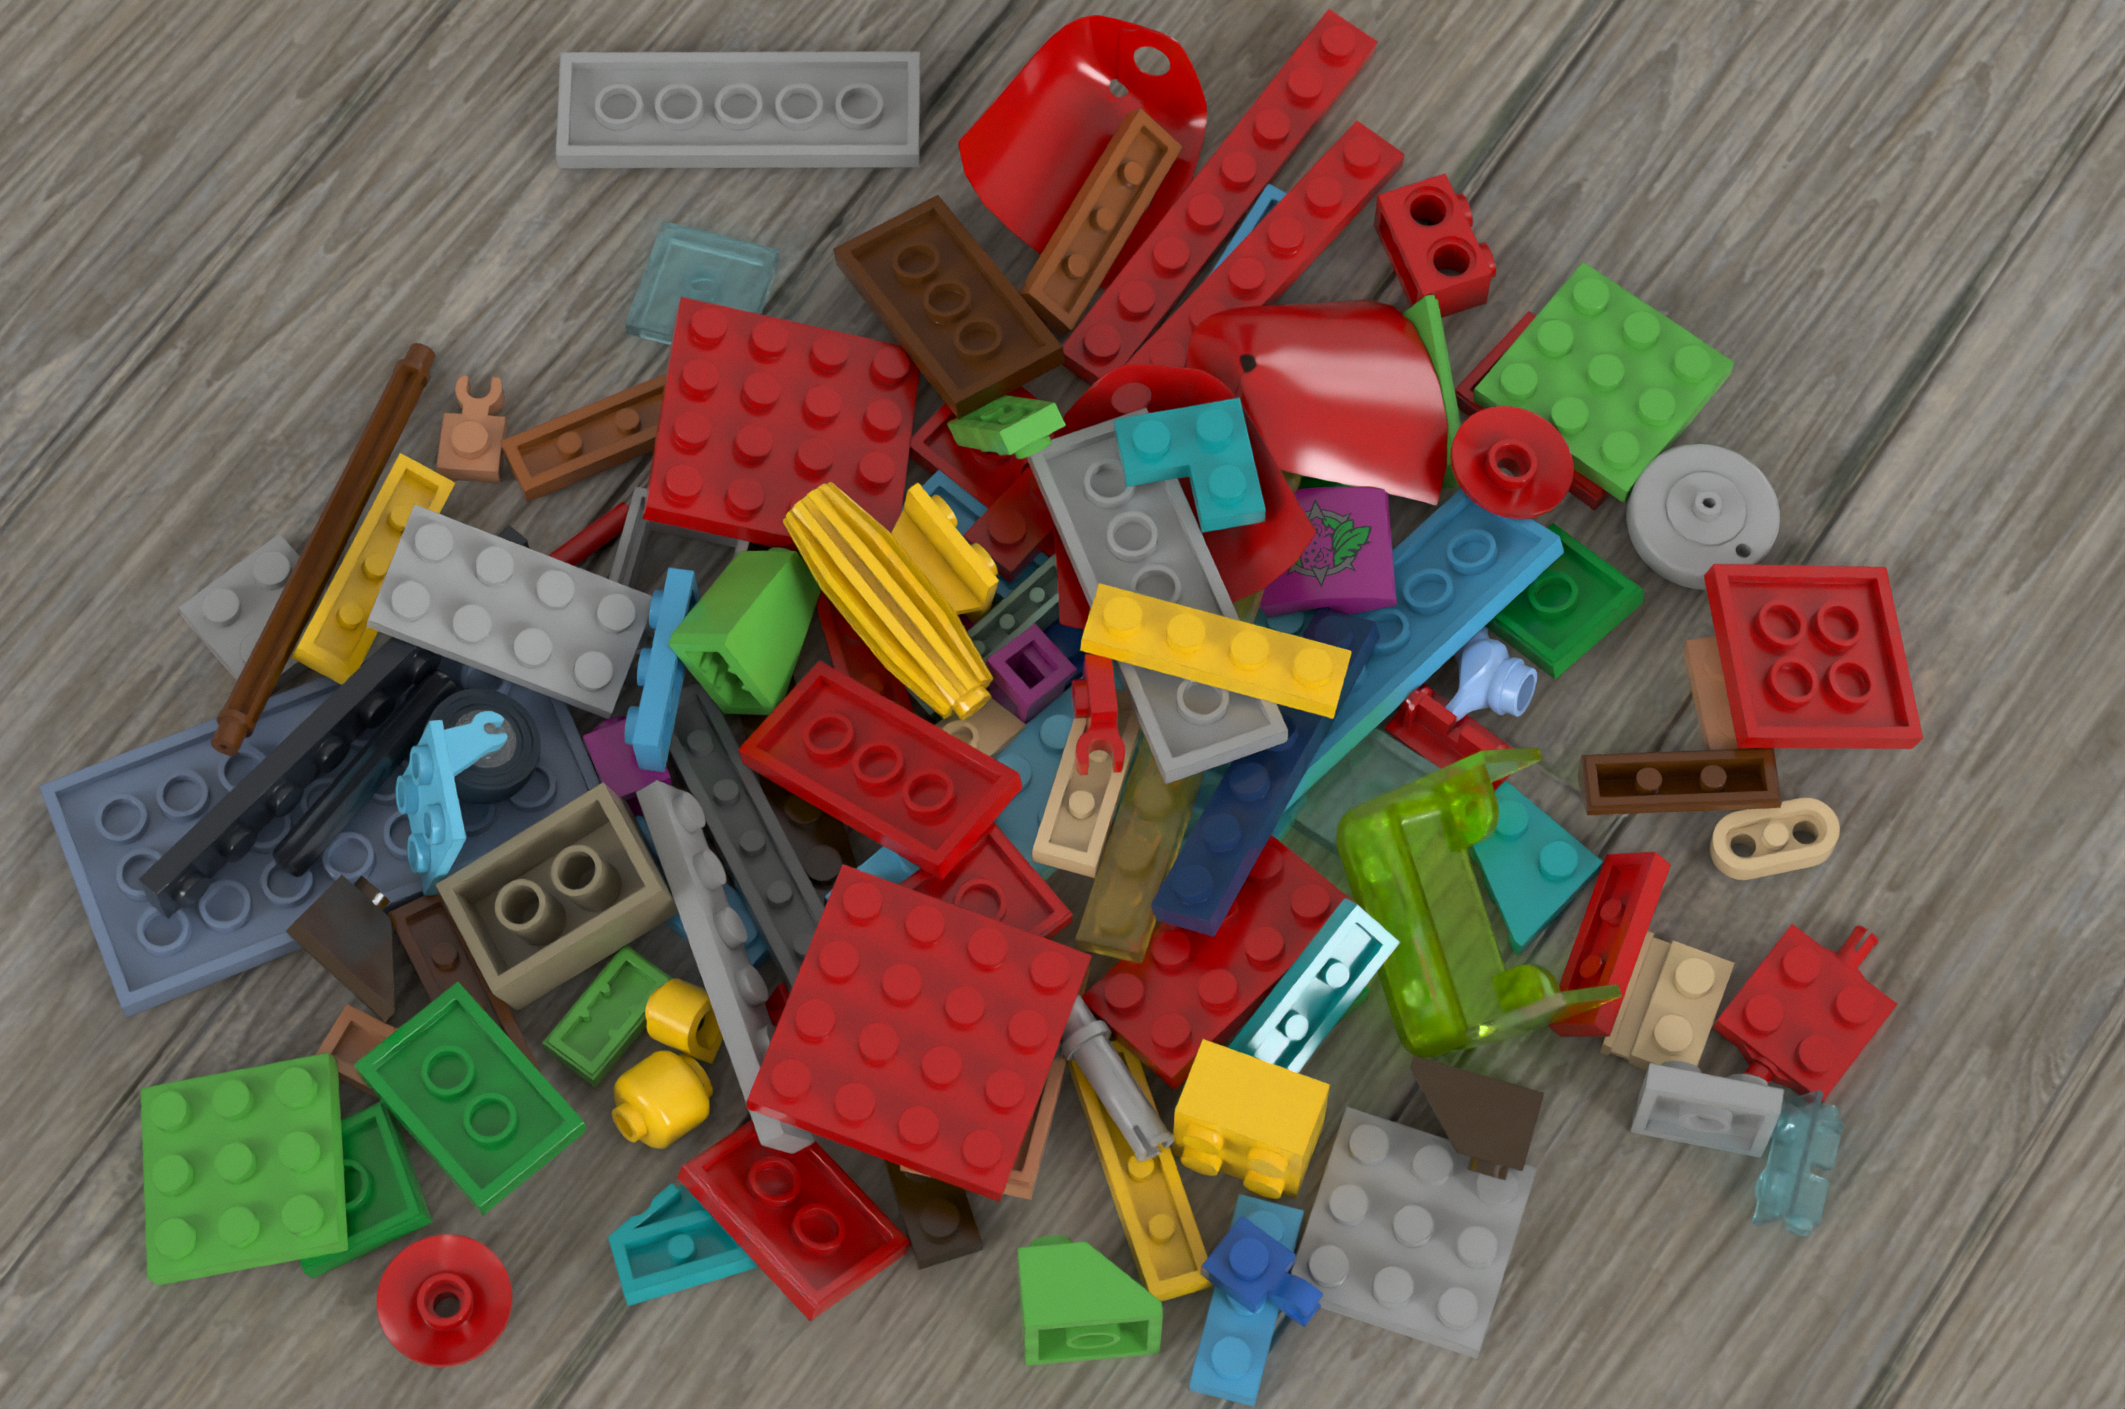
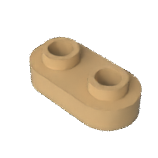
[1709,798,1840,880]

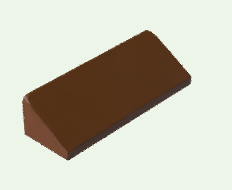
[1578,748,1782,815]

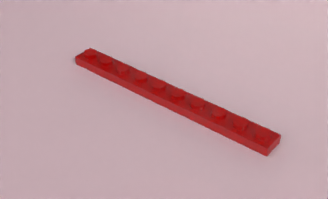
[963,120,1404,583]

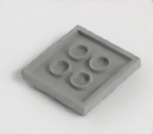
[1291,1107,1537,1359]

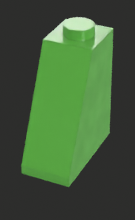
[668,547,821,715]

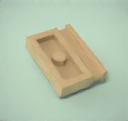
[1600,931,1735,1071]

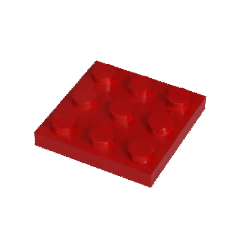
[1704,564,1923,749]

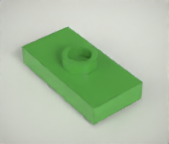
[542,945,673,1088]

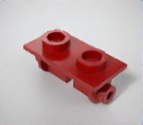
[1384,683,1525,803]

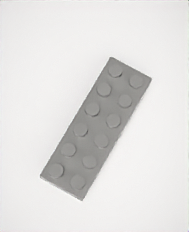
[556,52,921,168]
[1027,408,1288,784]

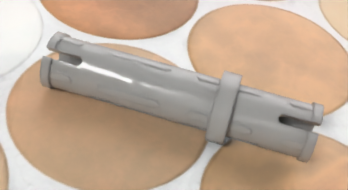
[1060,993,1175,1162]

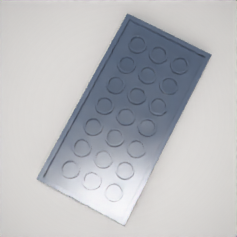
[39,656,600,1018]

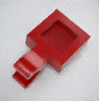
[1072,654,1125,775]

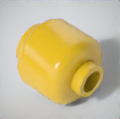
[612,1051,713,1149]

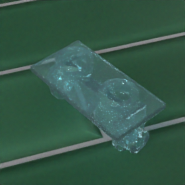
[1752,1090,1844,1236]

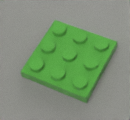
[1473,262,1734,503]
[140,1053,348,1286]

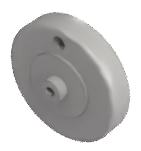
[1626,443,1780,590]

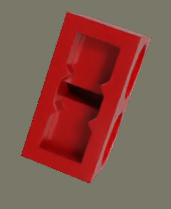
[1374,173,1496,318]

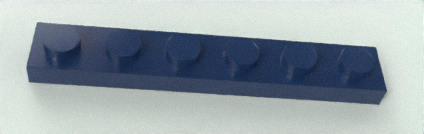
[1151,608,1380,937]

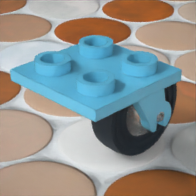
[396,688,540,896]

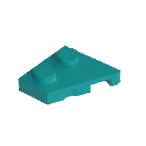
[1461,780,1603,956]
[608,1183,757,1306]

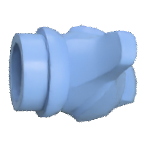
[1445,627,1537,722]

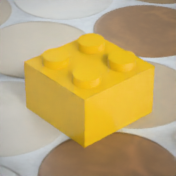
[1172,1039,1330,1199]

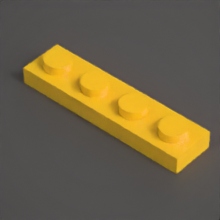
[291,453,455,685]
[1080,583,1352,719]
[1067,1040,1213,1302]

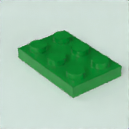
[354,981,587,1216]

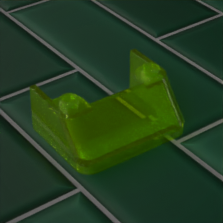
[1336,747,1622,1058]

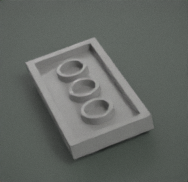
[366,504,652,719]

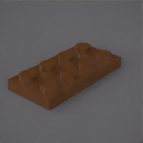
[833,195,1065,419]

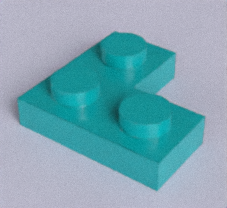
[1114,398,1266,532]

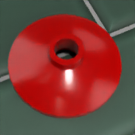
[1450,406,1574,519]
[376,1234,513,1367]

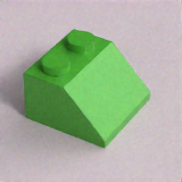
[1018,1235,1163,1366]

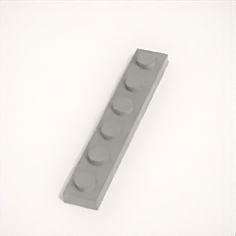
[636,781,815,1154]

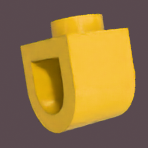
[645,978,723,1064]

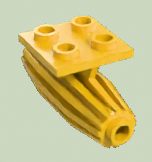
[783,482,999,720]

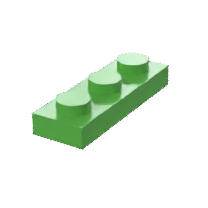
[947,395,1066,459]

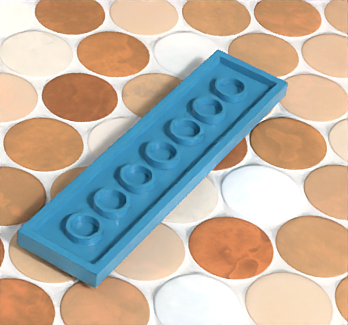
[1120,488,1564,858]

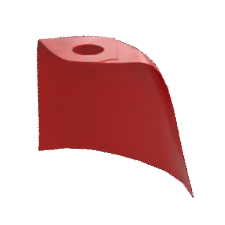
[958,15,1207,290]
[1185,299,1448,505]
[1052,364,1316,630]

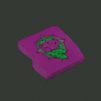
[1259,487,1397,618]

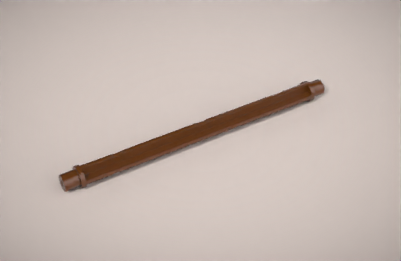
[210,343,436,756]

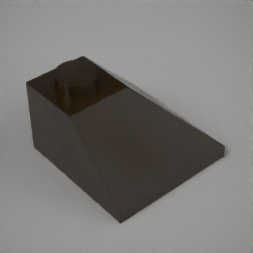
[286,875,395,1023]
[1410,1056,1544,1181]

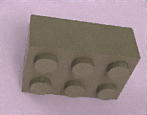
[436,782,679,1011]

